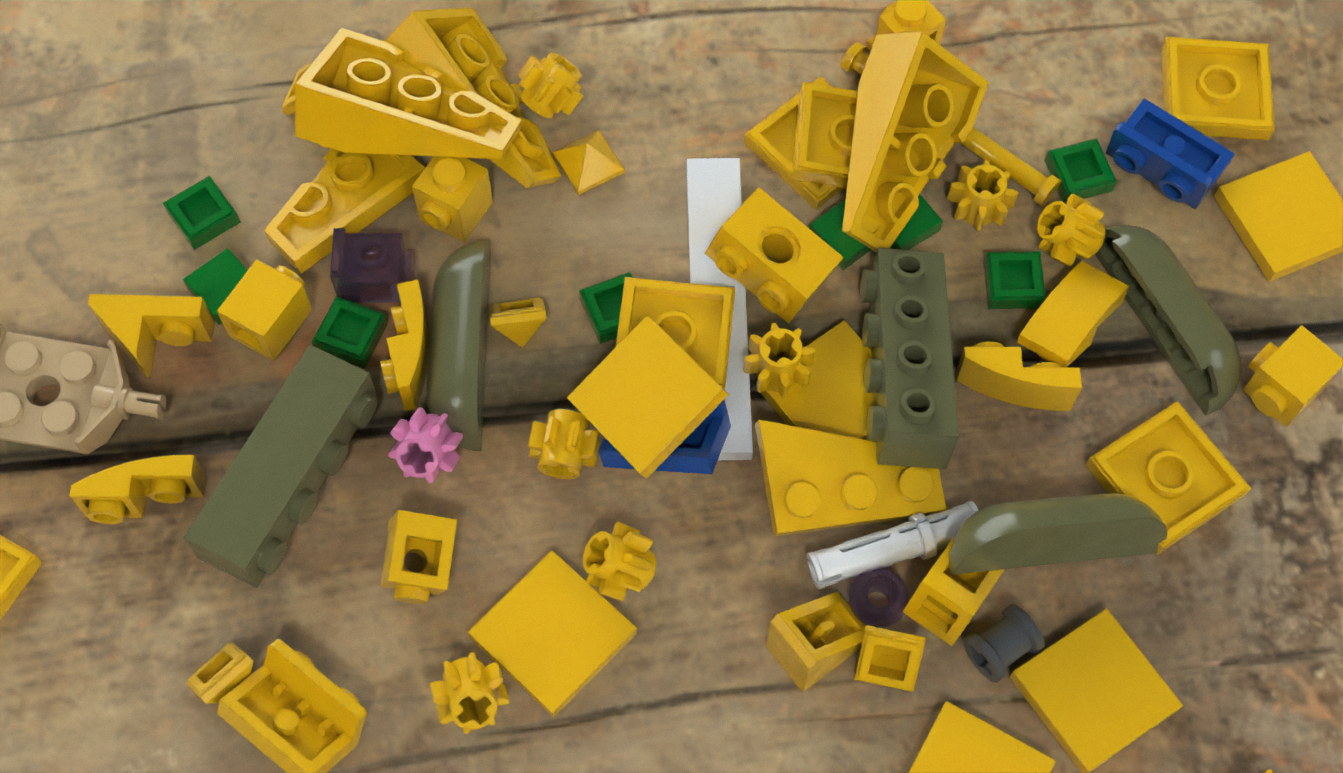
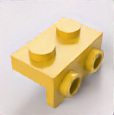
[217,639,367,773]

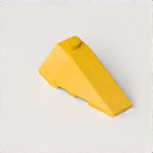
[385,7,562,188]
[295,28,522,159]
[842,32,989,253]

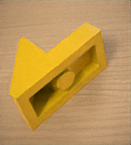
[88,294,214,378]

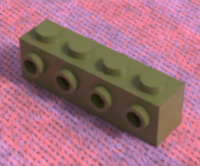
[860,248,959,469]
[184,345,378,588]

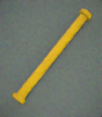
[840,41,1061,207]

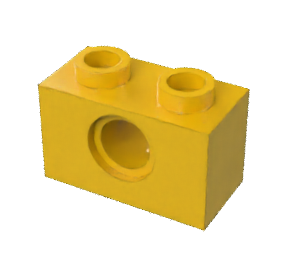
[704,187,844,324]

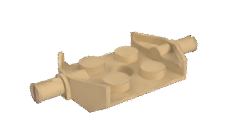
[0,323,166,454]

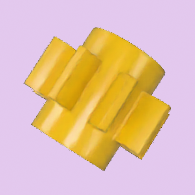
[518,52,584,118]
[947,160,1018,231]
[1037,194,1105,266]
[743,323,815,398]
[527,409,600,480]
[583,522,656,601]
[430,653,509,734]

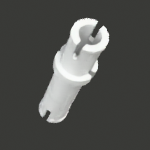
[806,501,979,590]

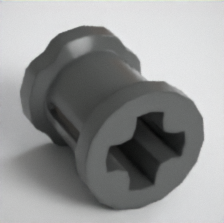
[963,604,1045,683]

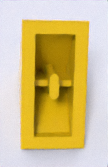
[766,591,866,693]

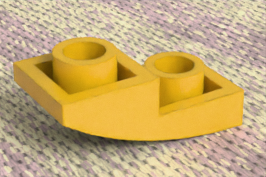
[1017,261,1129,368]
[380,279,429,411]
[956,341,1082,411]
[69,455,207,524]

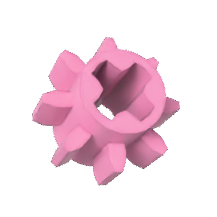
[388,407,463,484]

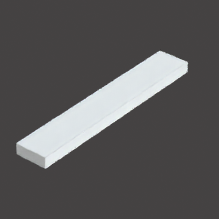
[686,158,753,461]

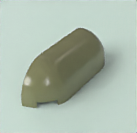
[1095,225,1241,416]
[426,240,491,451]
[949,493,1167,574]

